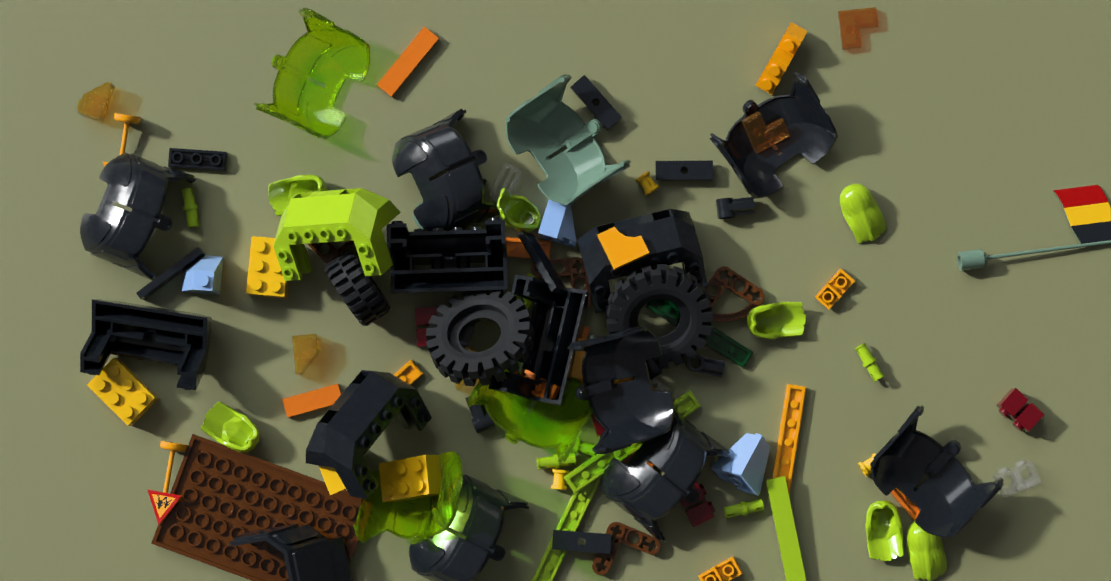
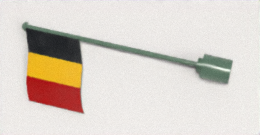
[957,185,1111,271]

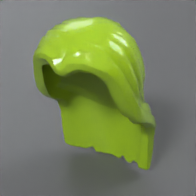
[268,175,328,216]
[840,183,887,243]
[497,188,541,232]
[747,302,806,340]
[200,401,260,453]
[865,500,904,561]
[906,521,947,581]

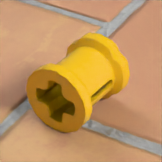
[635,171,660,196]
[858,453,876,478]
[551,469,569,490]

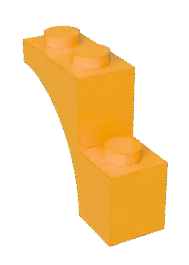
[755,22,808,95]

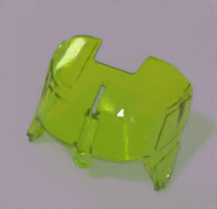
[254,8,370,140]
[467,361,592,463]
[353,451,463,544]

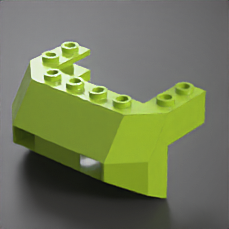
[273,188,401,281]

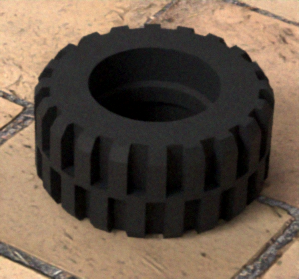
[325,250,391,326]

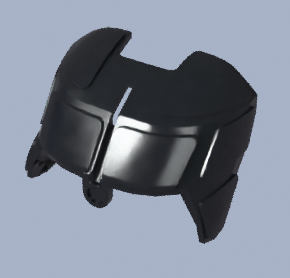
[709,72,838,199]
[392,108,500,231]
[80,153,196,280]
[567,326,674,454]
[870,405,1004,538]
[602,410,730,541]
[409,473,529,581]

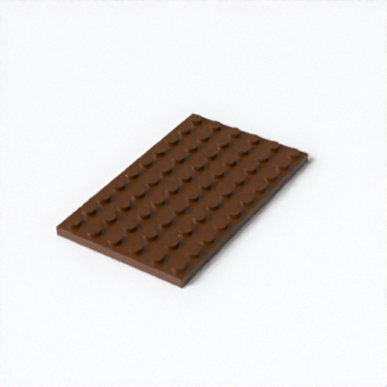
[151,434,374,581]

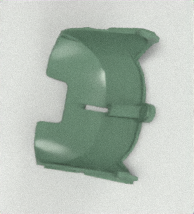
[506,74,631,205]

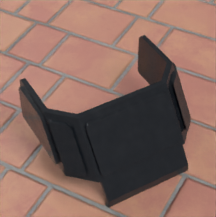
[229,524,354,581]

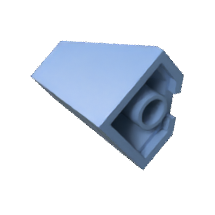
[538,199,576,248]
[181,255,224,295]
[711,433,770,496]

